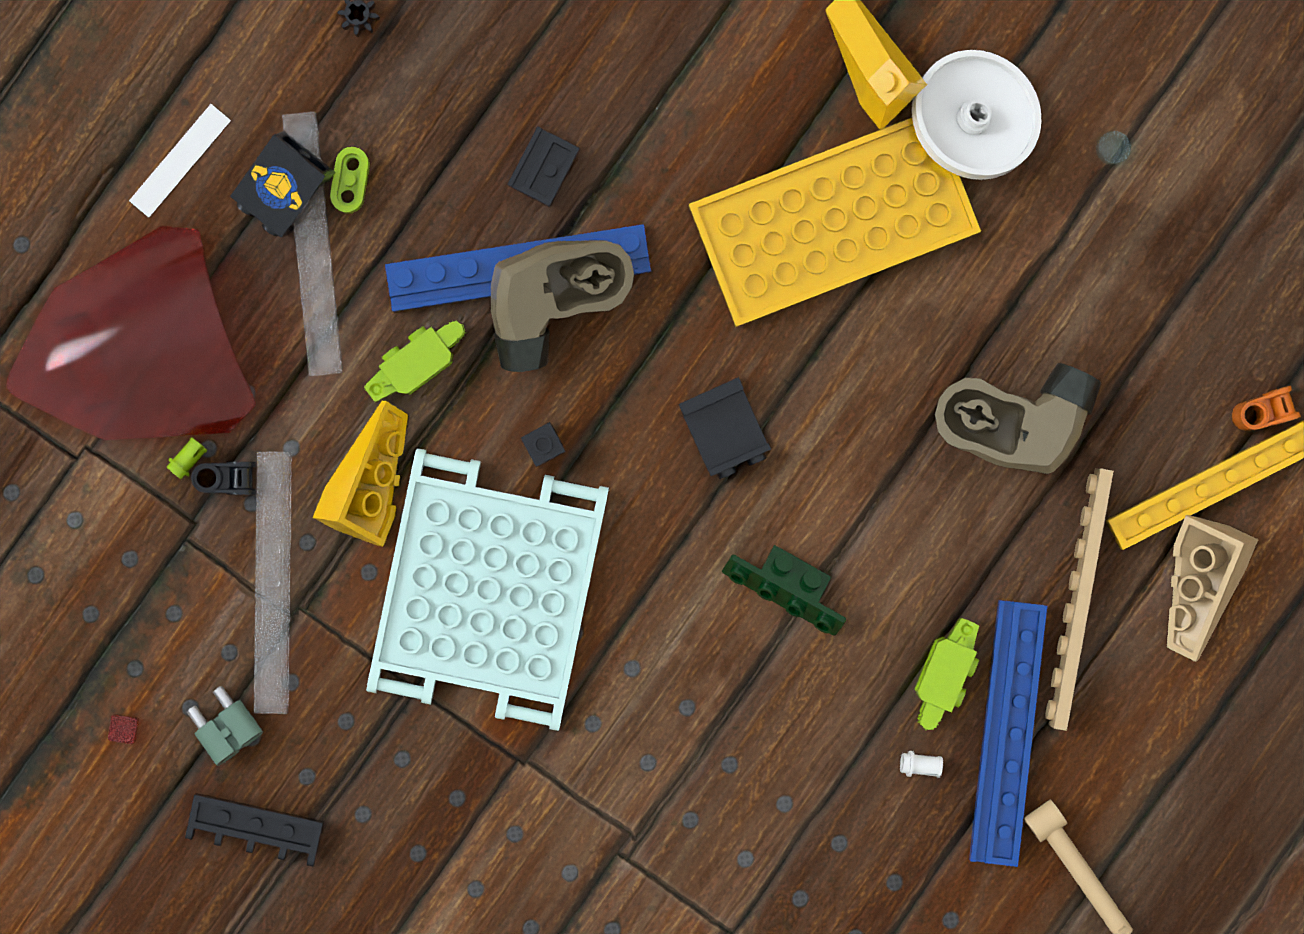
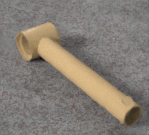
[1024,799,1133,934]

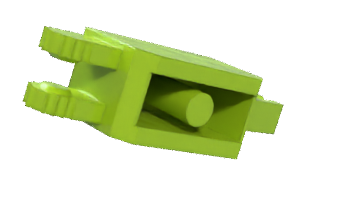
[364,321,466,402]
[914,618,979,730]

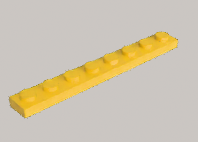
[1106,420,1304,550]

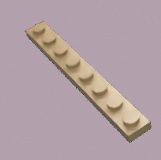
[1045,469,1114,731]

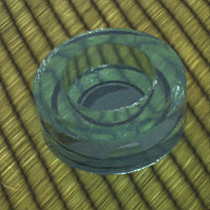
[1096,131,1131,165]

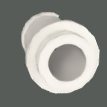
[900,750,943,778]

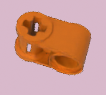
[1232,385,1301,431]

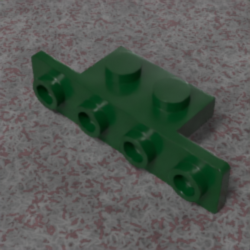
[722,545,846,636]

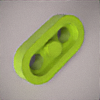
[330,147,370,213]

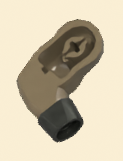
[491,240,634,372]
[935,363,1101,474]

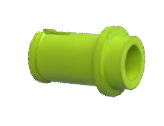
[166,437,208,479]

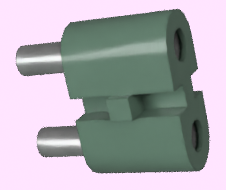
[187,686,263,766]

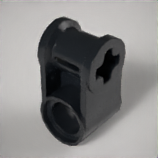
[191,462,256,495]

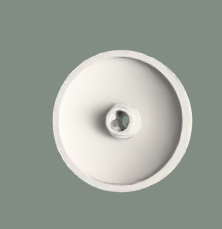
[912,50,1042,180]

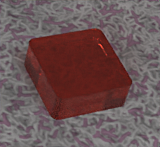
[108,714,139,744]

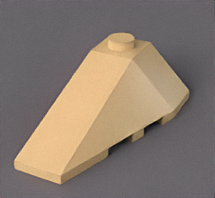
[1167,515,1258,662]

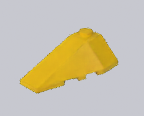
[825,0,928,129]
[313,400,408,547]

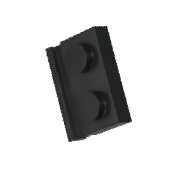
[507,126,580,207]

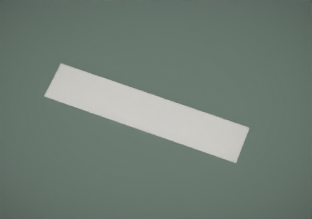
[129,104,231,217]

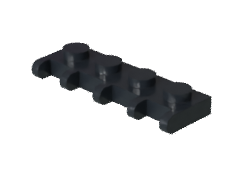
[185,793,324,867]

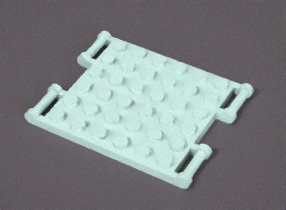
[366,448,609,731]

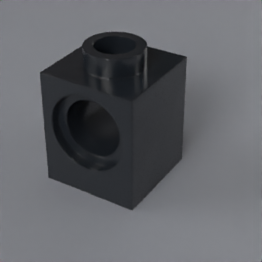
[521,422,567,467]

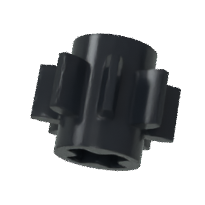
[337,0,380,37]

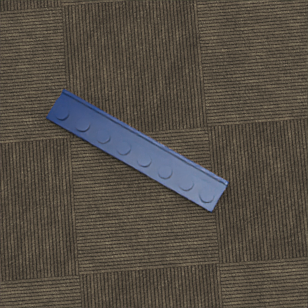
[385,224,651,312]
[969,600,1047,867]

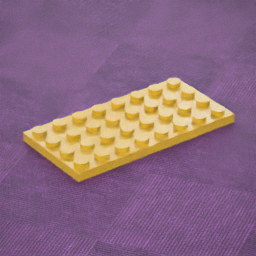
[689,118,981,327]

